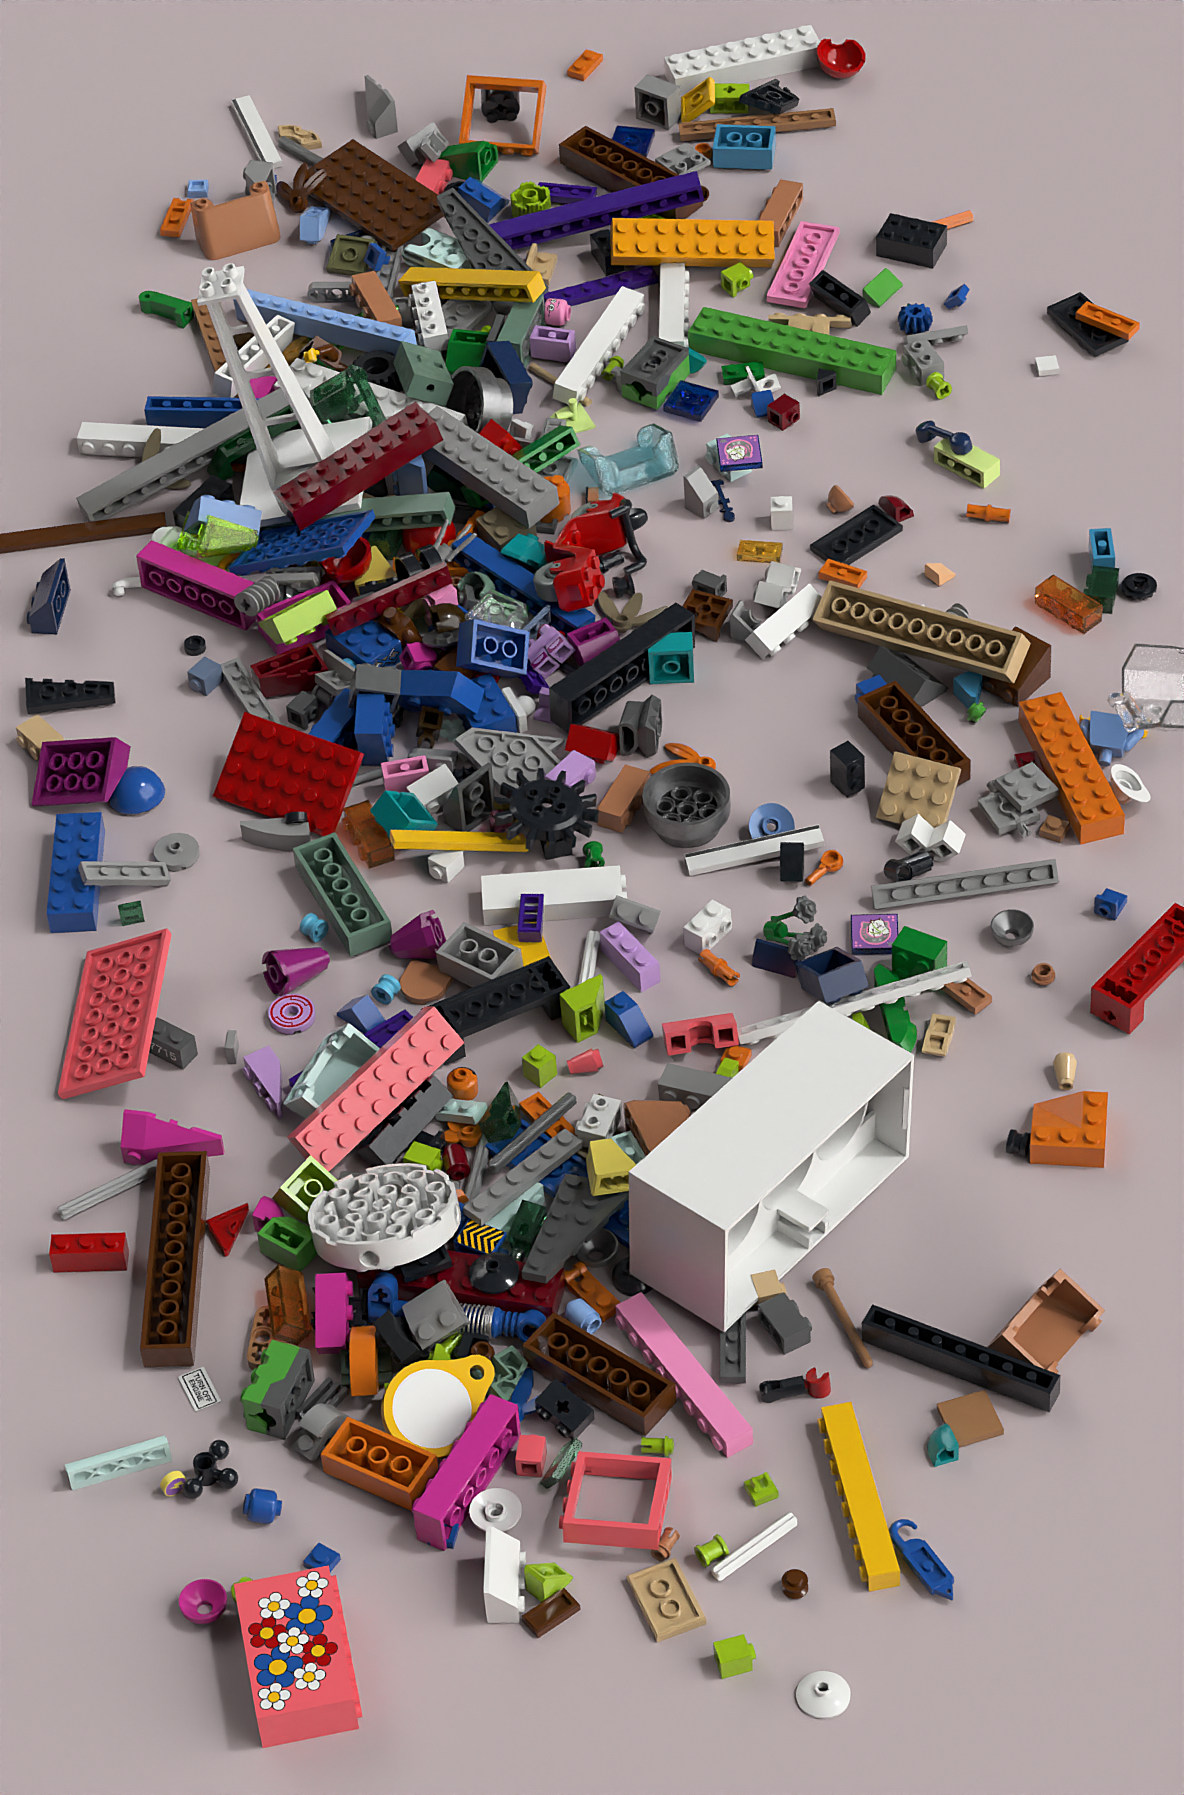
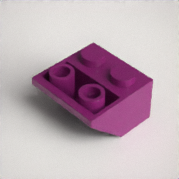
[567,617,620,667]

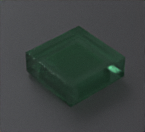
[118,900,145,926]

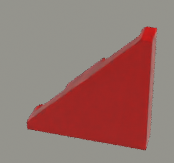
[206,1203,250,1257]

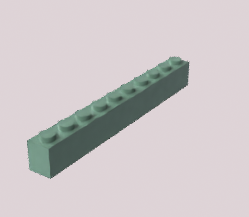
[259,492,455,532]

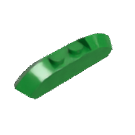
[873,964,917,1053]

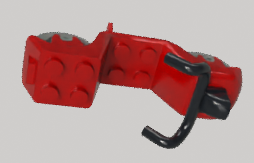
[533,492,648,612]

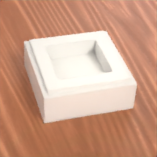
[1035,355,1059,376]

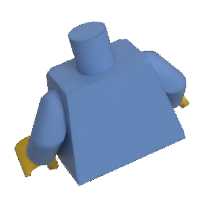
[1079,711,1149,766]

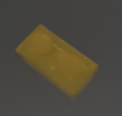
[737,540,783,563]

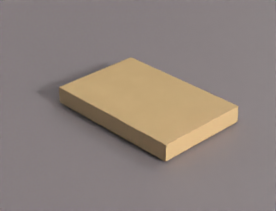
[626,1558,707,1643]

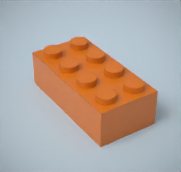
[321,1417,438,1511]

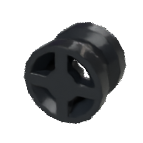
[612,573,635,599]
[1006,1129,1031,1157]

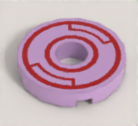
[268,994,316,1034]

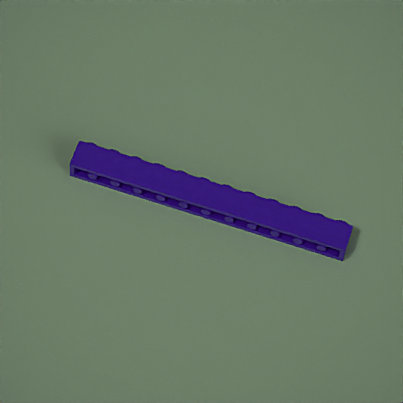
[488,171,704,250]

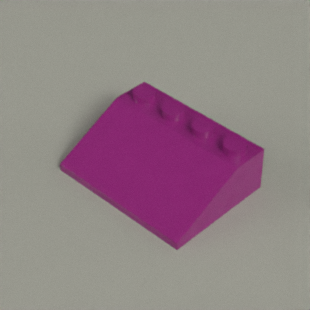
[31,737,131,807]

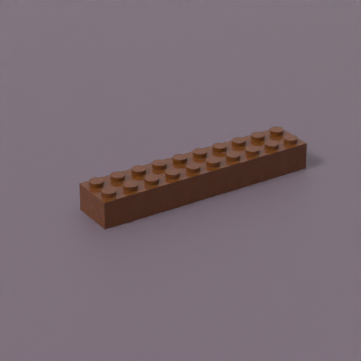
[140,1151,210,1367]

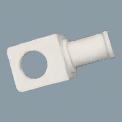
[731,366,781,397]

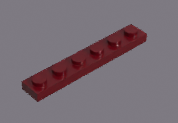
[325,562,453,636]

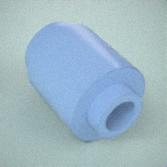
[565,1298,602,1334]

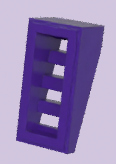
[517,894,544,942]

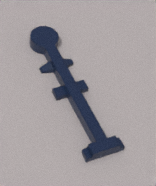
[711,479,735,522]

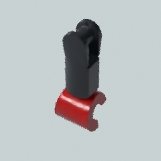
[759,1367,831,1403]

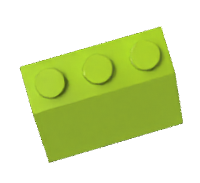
[258,590,337,645]

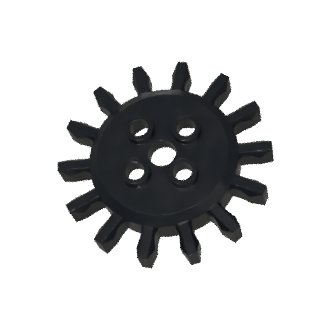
[493,768,599,852]

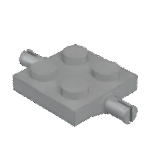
[978,780,1040,838]

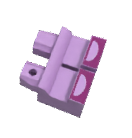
[528,624,576,679]

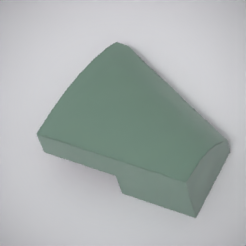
[471,1345,528,1401]

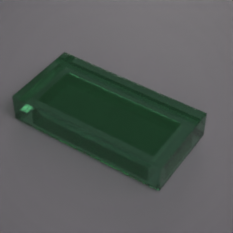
[540,1438,583,1489]

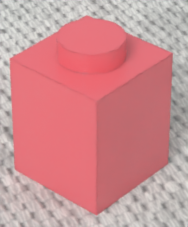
[515,1434,547,1477]

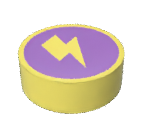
[160,1471,187,1496]

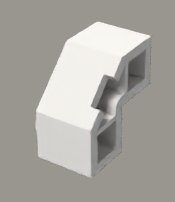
[753,561,801,609]
[895,814,966,862]

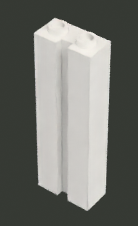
[481,865,627,926]

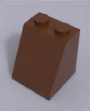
[982,626,1052,707]

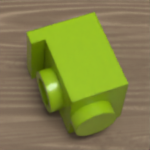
[721,262,754,298]

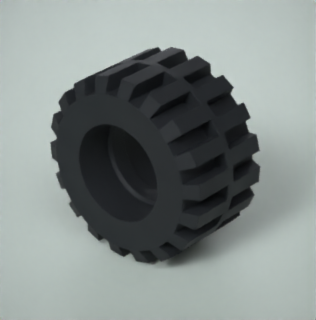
[350,350,403,392]

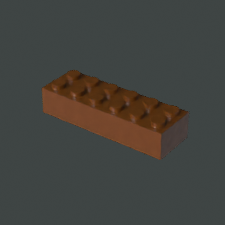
[858,680,971,786]
[522,1312,677,1436]

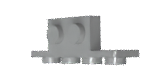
[315,650,355,697]

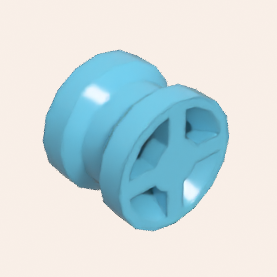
[299,913,329,942]
[371,974,401,1004]

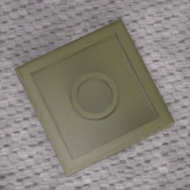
[326,234,376,276]

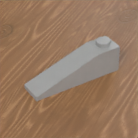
[364,75,398,139]

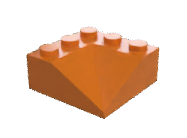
[1030,1091,1108,1168]

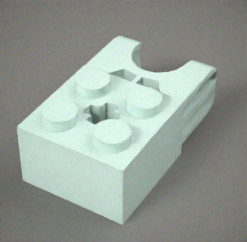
[402,228,472,269]

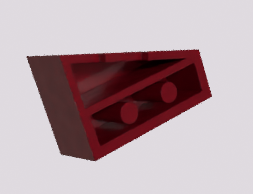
[250,642,329,697]

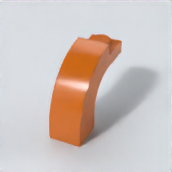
[349,1326,381,1396]

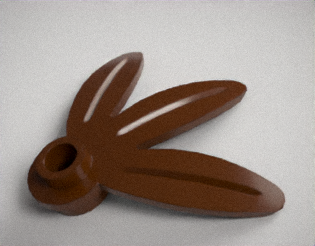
[276,162,332,212]

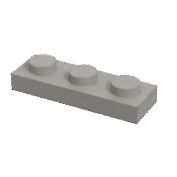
[903,325,968,345]

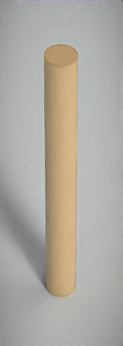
[529,363,592,406]

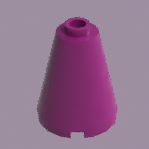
[262,947,330,997]

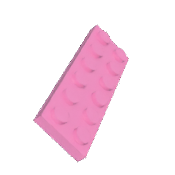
[766,221,840,308]

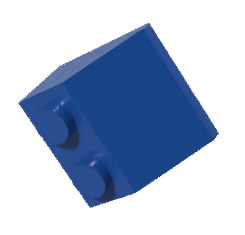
[457,177,510,224]

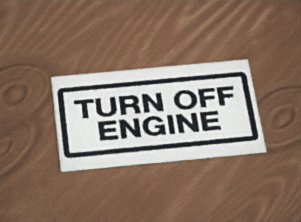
[178,1367,221,1412]

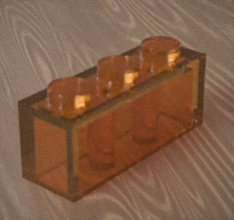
[1035,574,1102,634]
[341,800,395,869]
[264,1264,312,1346]

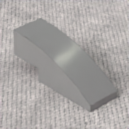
[240,817,311,851]

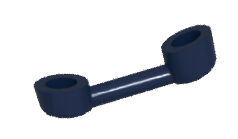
[915,420,973,455]

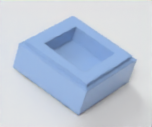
[187,179,209,198]

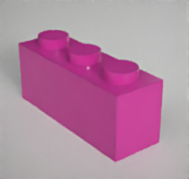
[315,1273,353,1354]

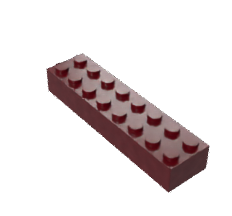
[273,402,443,531]
[357,1250,566,1320]

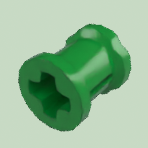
[582,841,605,868]

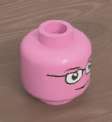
[544,298,571,326]

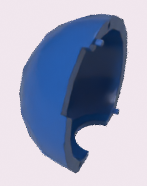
[109,766,166,814]

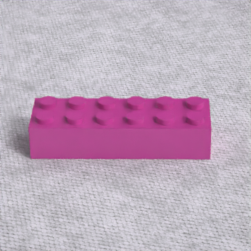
[136,540,257,631]
[412,1394,521,1551]

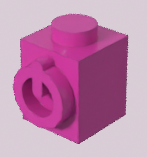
[399,642,438,671]

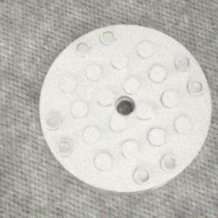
[308,1163,461,1272]

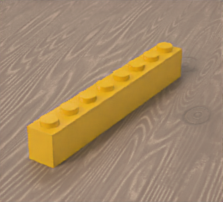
[398,267,546,303]
[817,1402,900,1592]

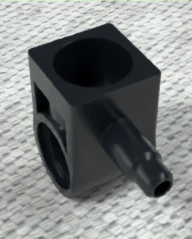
[780,842,804,882]

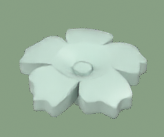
[439,718,466,742]

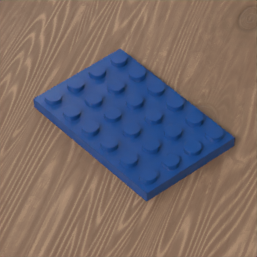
[228,509,375,576]

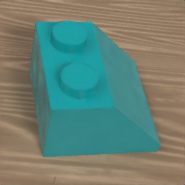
[648,632,694,684]

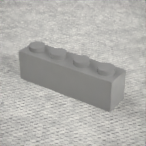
[658,1063,732,1109]

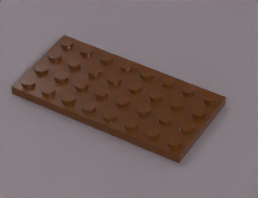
[293,139,444,251]

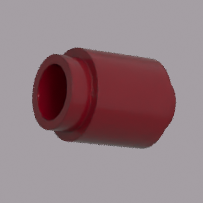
[442,1144,470,1181]

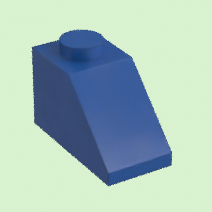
[604,991,653,1048]

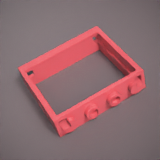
[559,1451,672,1550]

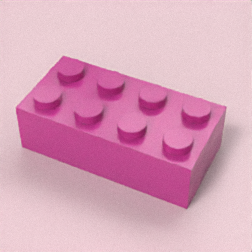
[256,580,351,655]

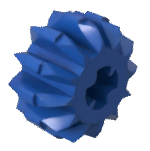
[898,303,933,334]

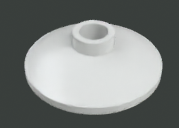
[469,1488,522,1532]
[796,1671,851,1719]

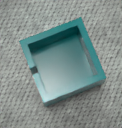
[370,790,439,839]

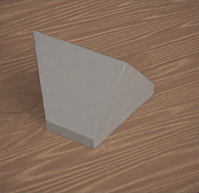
[730,600,762,642]

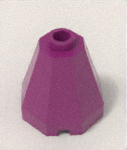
[388,910,447,958]

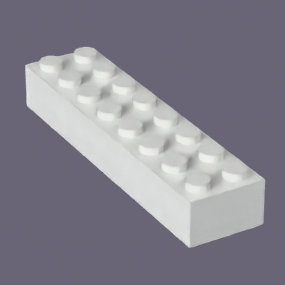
[664,25,820,97]

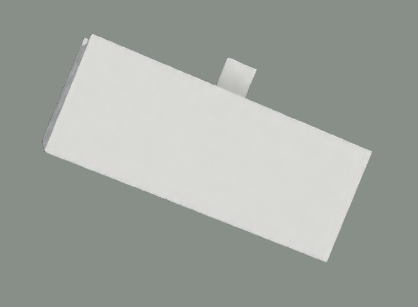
[629,1001,914,1332]

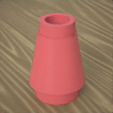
[567,1048,604,1074]

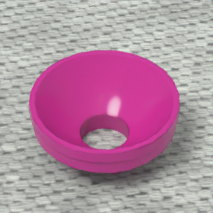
[179,1579,227,1624]

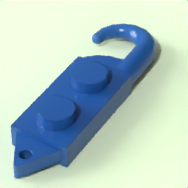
[889,1519,954,1600]

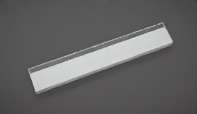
[231,95,283,168]
[684,824,825,876]

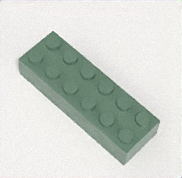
[293,832,392,957]

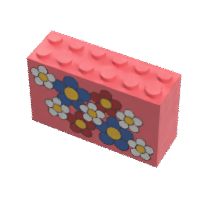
[234,1565,363,1748]

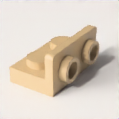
[526,243,558,286]

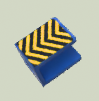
[454,1218,509,1256]

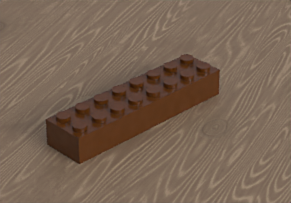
[559,125,703,219]

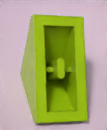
[524,1562,573,1602]

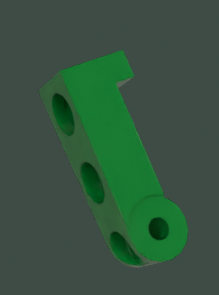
[139,291,195,329]

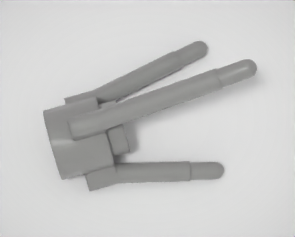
[433,519,477,564]

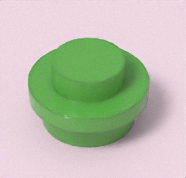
[966,702,987,723]

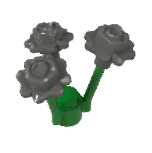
[763,895,827,961]

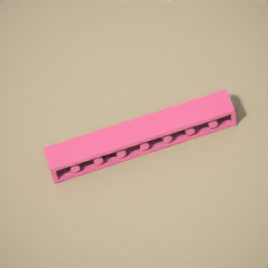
[615,1292,753,1458]

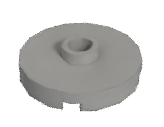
[154,833,200,871]

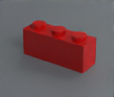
[49,1232,129,1273]

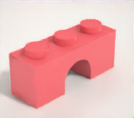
[662,1013,739,1056]

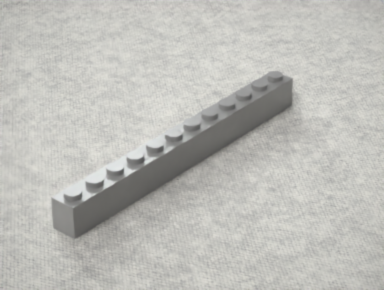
[76,386,309,522]

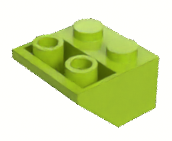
[560,974,605,1043]

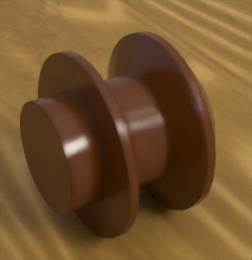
[782,1569,808,1599]

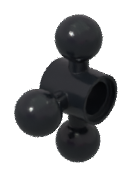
[182,1440,239,1499]

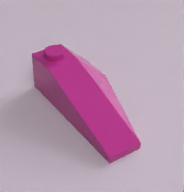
[120,1109,225,1165]

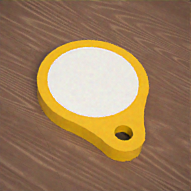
[381,1355,495,1460]

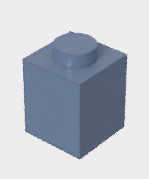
[187,656,224,696]

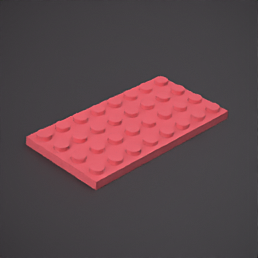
[58,928,172,1100]

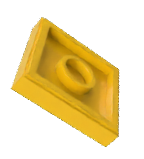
[681,77,715,123]

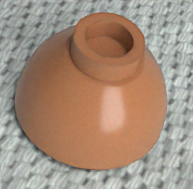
[825,485,854,513]

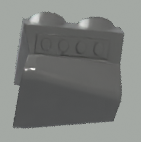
[619,695,663,758]

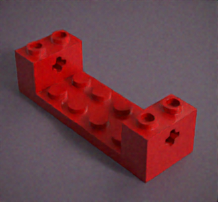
[1090,903,1184,1035]

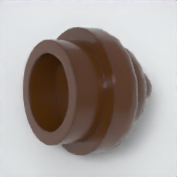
[469,1341,495,1362]

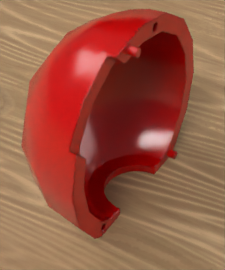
[817,38,866,79]
[402,521,456,556]
[319,537,372,583]

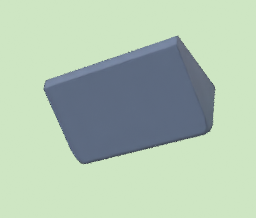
[522,604,551,639]

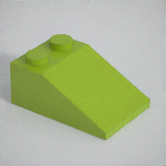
[272,1155,338,1225]

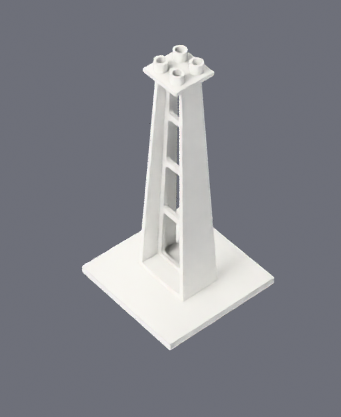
[197,263,372,527]

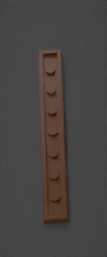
[0,512,167,554]

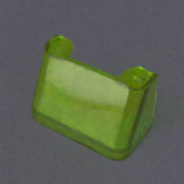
[177,511,259,559]

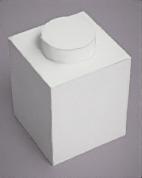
[771,496,793,530]
[428,850,465,883]

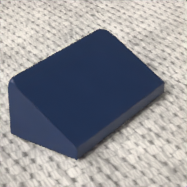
[752,939,800,978]

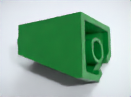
[438,141,498,182]

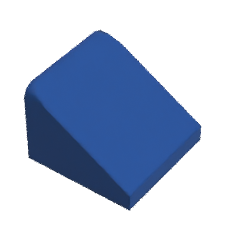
[751,390,774,418]

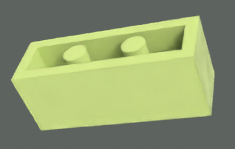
[934,438,1000,489]

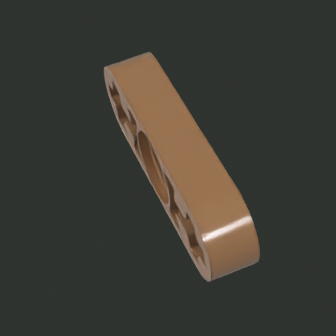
[247,1306,279,1370]

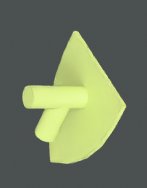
[550,398,596,433]

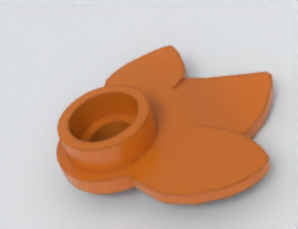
[444,1119,484,1147]

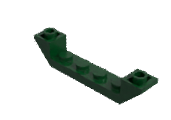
[207,404,325,480]

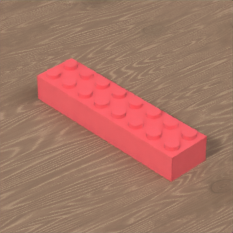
[287,1006,465,1172]

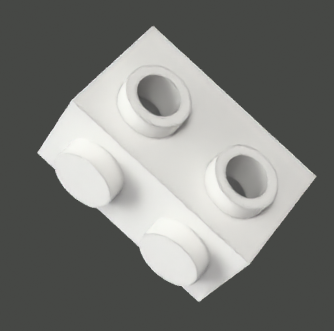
[407,764,459,814]
[683,899,732,954]
[575,1094,623,1148]

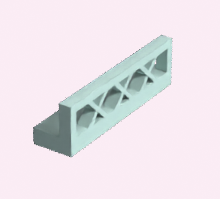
[65,1435,172,1490]

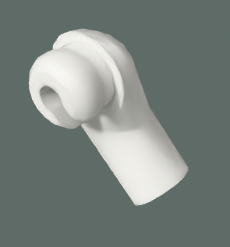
[112,576,141,596]

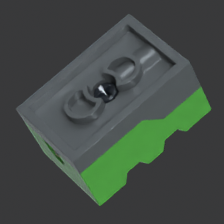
[620,336,690,410]
[240,1340,315,1440]

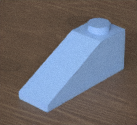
[300,206,331,244]

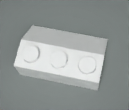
[484,1526,526,1623]

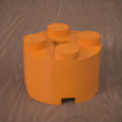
[540,475,571,523]

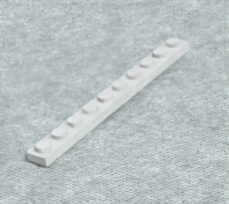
[737,961,972,1045]

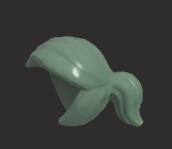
[457,572,495,601]

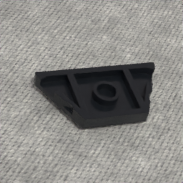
[738,79,800,114]

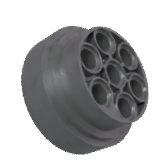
[443,366,513,434]
[643,763,731,848]

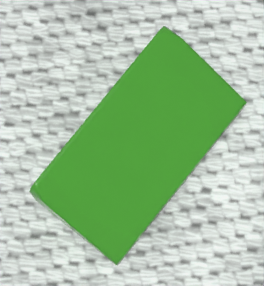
[862,268,903,308]

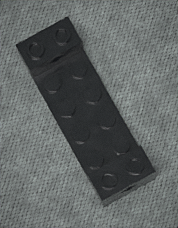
[421,956,570,1066]

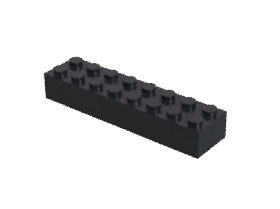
[549,603,695,733]

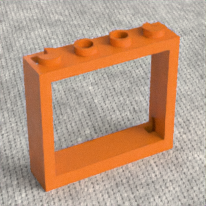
[459,75,547,156]

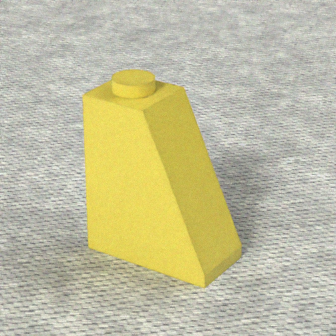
[355,546,397,596]
[586,1138,636,1196]

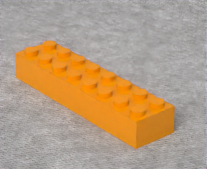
[610,218,775,268]

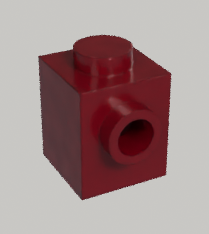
[767,393,800,431]

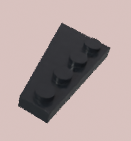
[25,678,116,714]

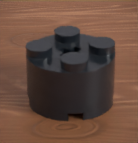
[481,89,520,123]

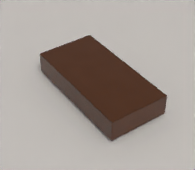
[522,1588,581,1638]

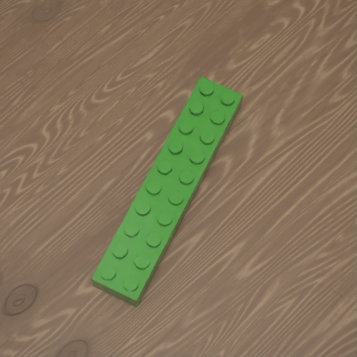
[688,307,896,395]

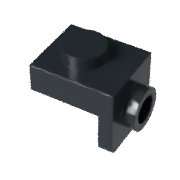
[453,1332,490,1360]

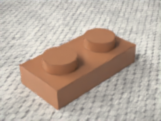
[941,978,992,1015]

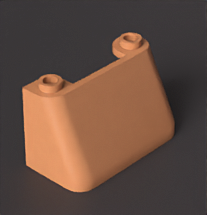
[190,181,281,260]
[624,1100,691,1156]
[987,1268,1105,1373]

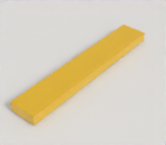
[389,830,528,852]

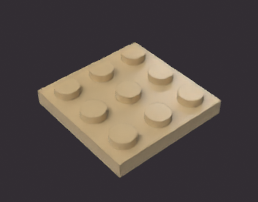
[876,751,961,828]

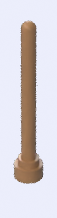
[812,1268,873,1368]

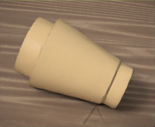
[1053,1052,1077,1090]

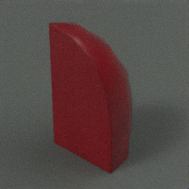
[878,495,914,522]

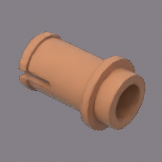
[651,1527,680,1561]

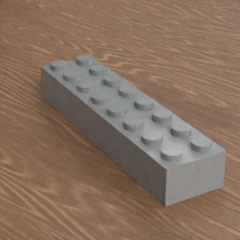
[421,406,559,528]

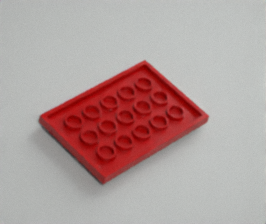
[213,712,364,836]

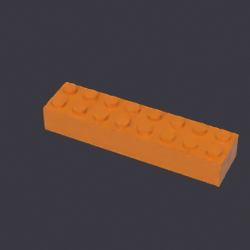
[1018,692,1125,845]

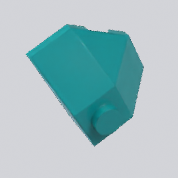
[501,533,548,570]

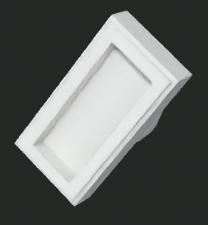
[501,687,536,733]

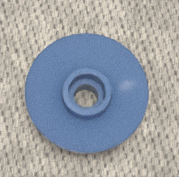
[749,803,795,839]

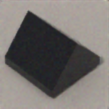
[817,368,836,396]

